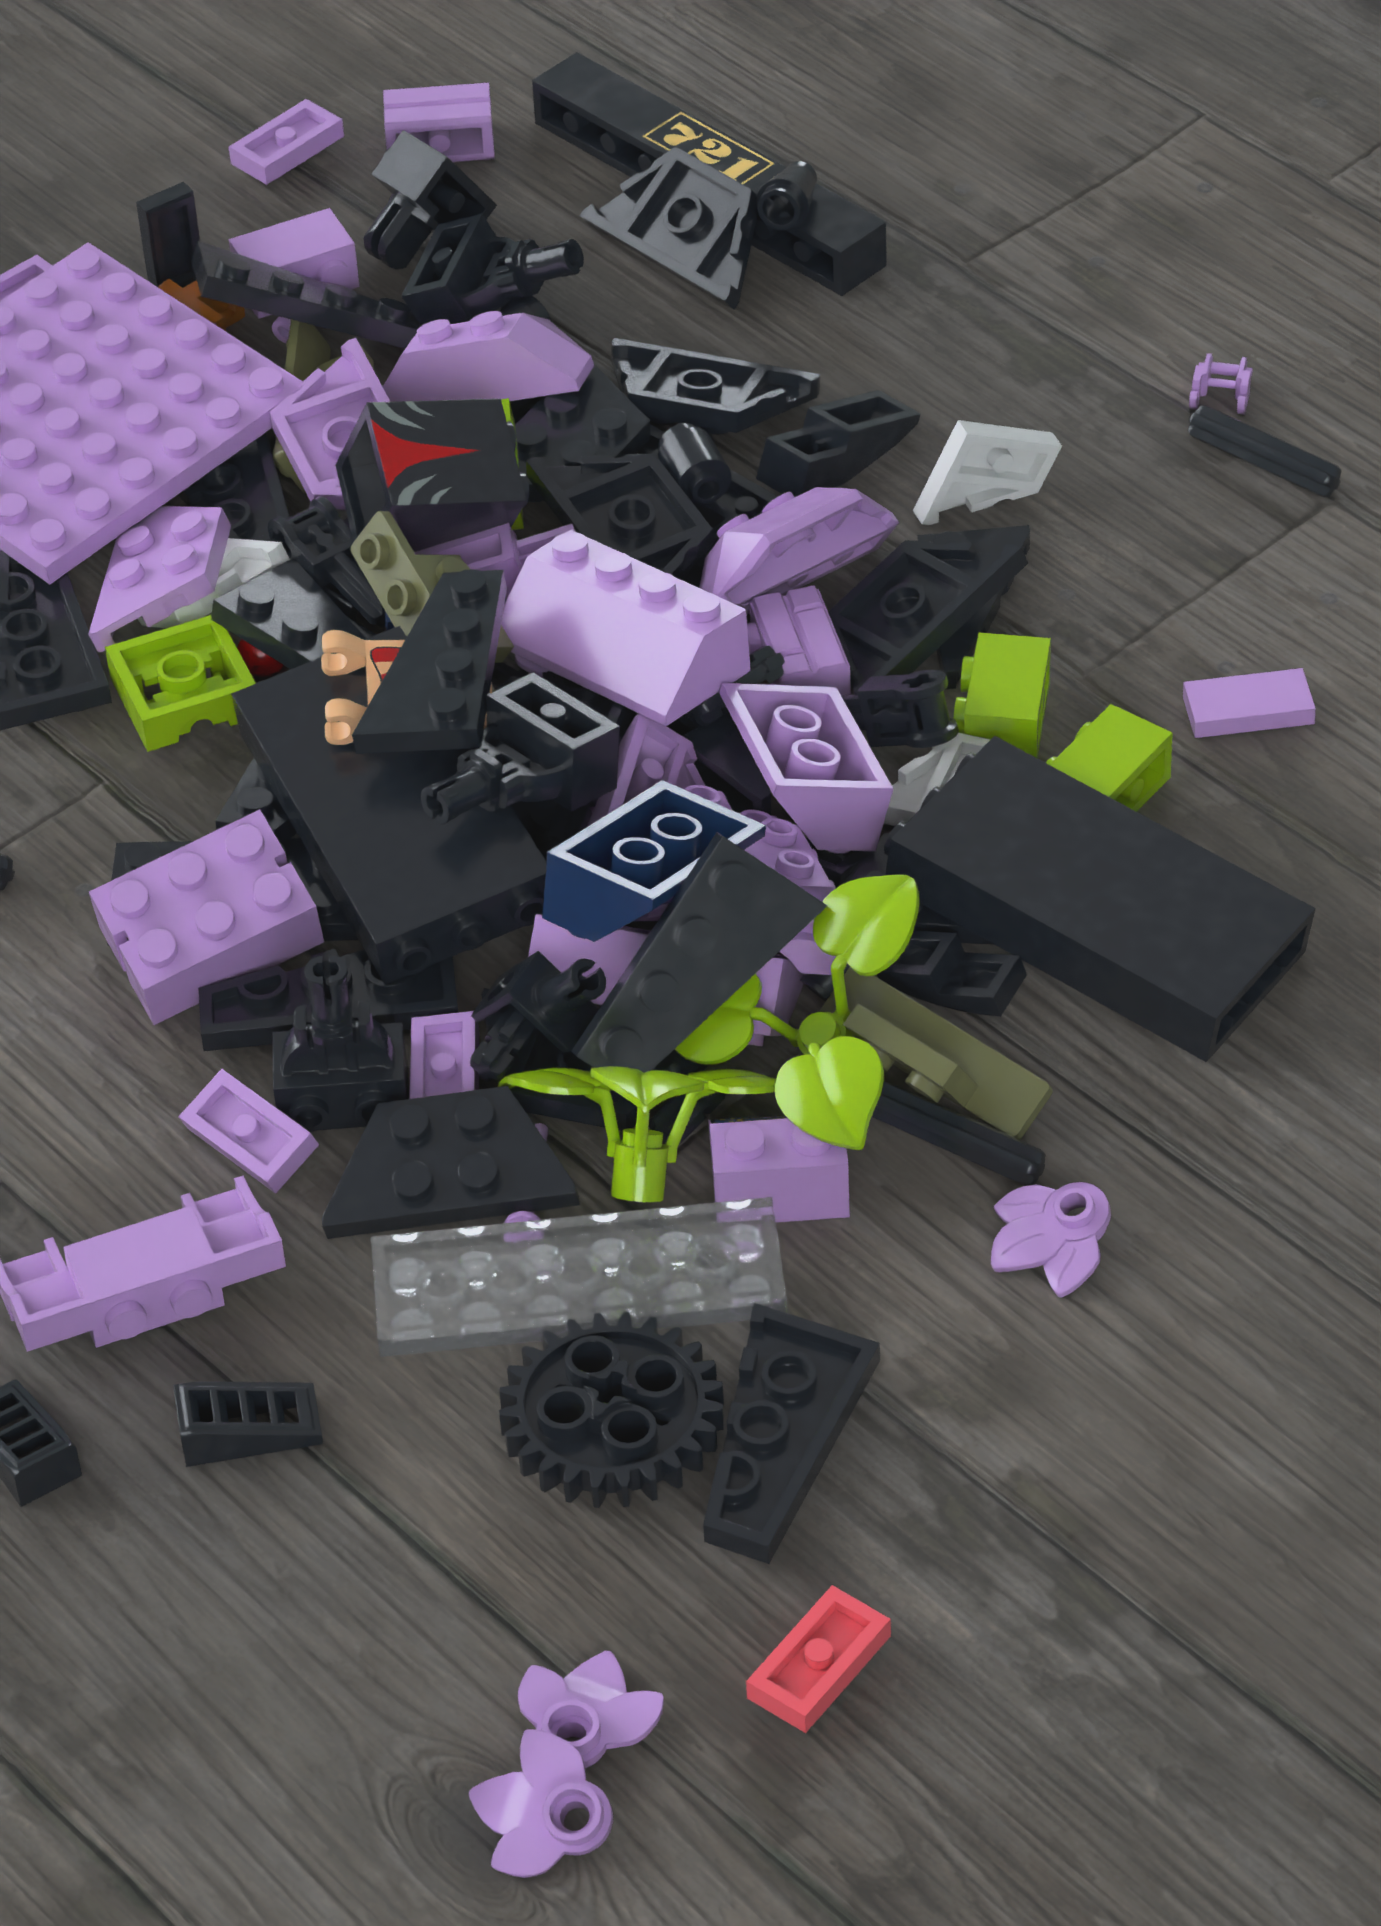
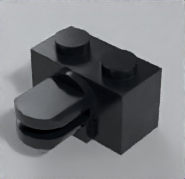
[363,130,497,270]

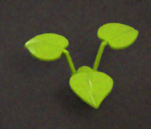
[674,875,919,1150]
[499,1066,776,1202]

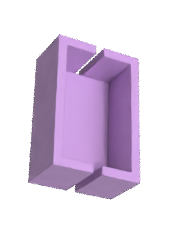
[89,809,324,1025]

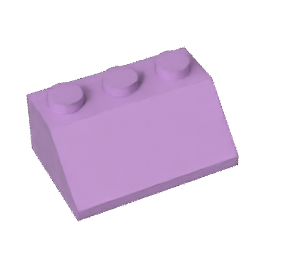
[719,683,893,854]

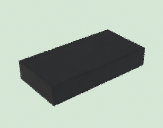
[136,182,200,288]

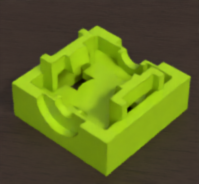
[105,615,256,752]

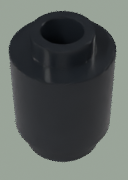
[658,423,732,507]

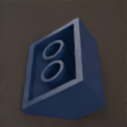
[542,780,766,942]

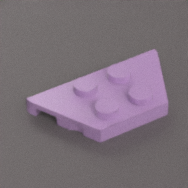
[270,338,391,510]
[88,506,231,653]

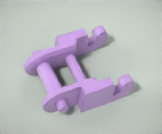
[1189,353,1253,415]

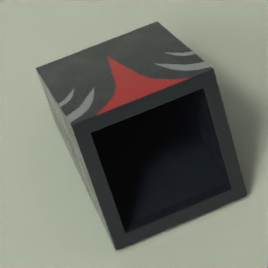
[335,398,529,552]

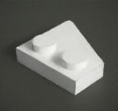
[913,420,1062,525]

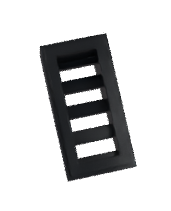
[0,1379,82,1507]
[173,1381,323,1467]

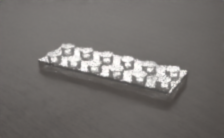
[371,1197,787,1357]

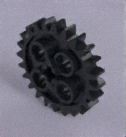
[499,1312,724,1508]

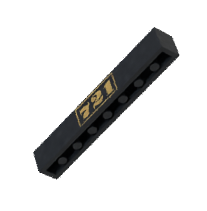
[532,52,887,296]

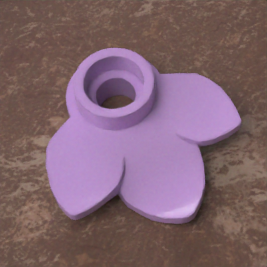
[991,1182,1111,1298]
[518,1651,664,1768]
[469,1729,613,1878]

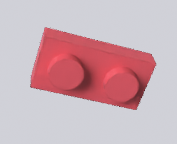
[746,1585,891,1733]

